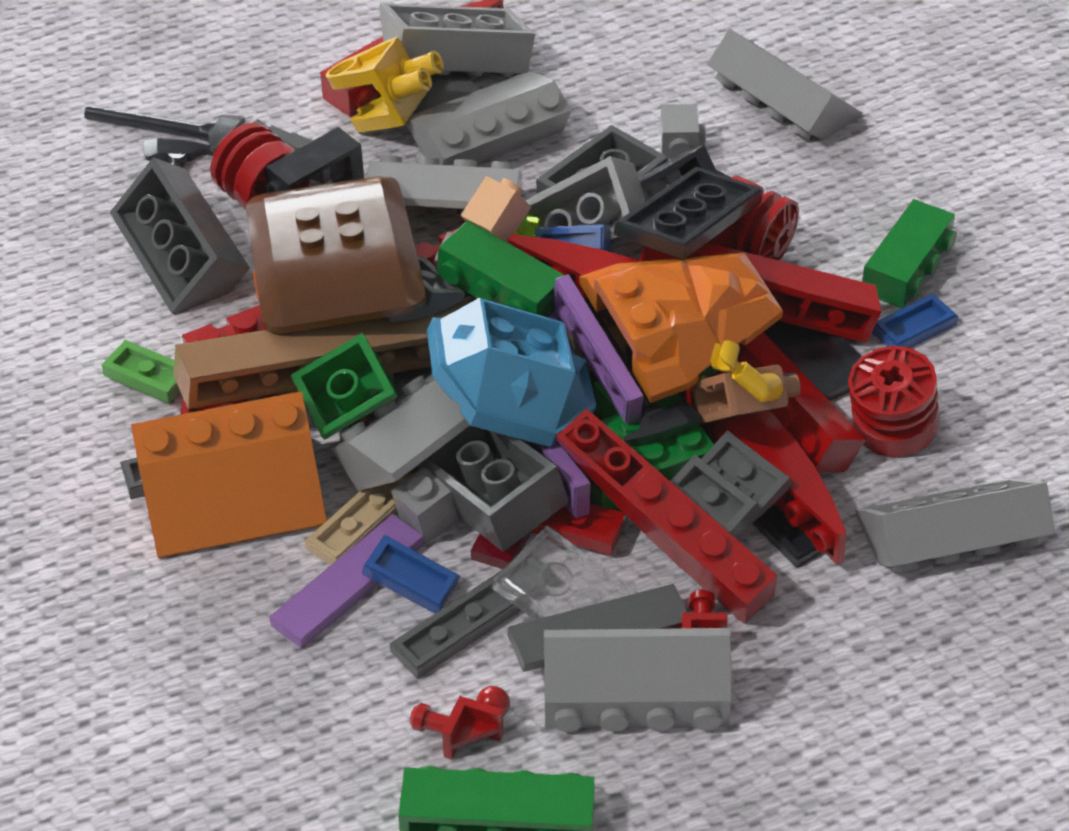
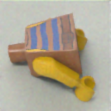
[691,340,801,424]

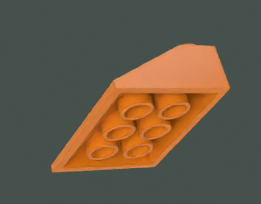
[131,391,327,558]

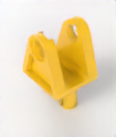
[326,36,444,132]

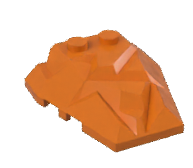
[579,253,783,403]

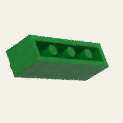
[398,766,595,831]

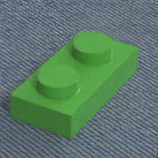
[101,340,180,403]

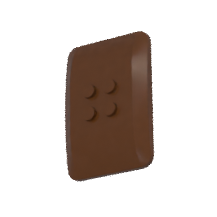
[246,176,426,334]

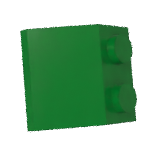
[291,333,398,440]

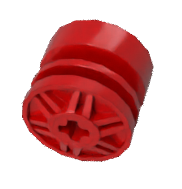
[210,122,311,210]
[707,175,799,261]
[848,346,940,458]

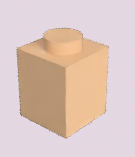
[461,176,531,243]

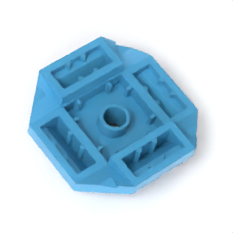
[427,298,597,447]

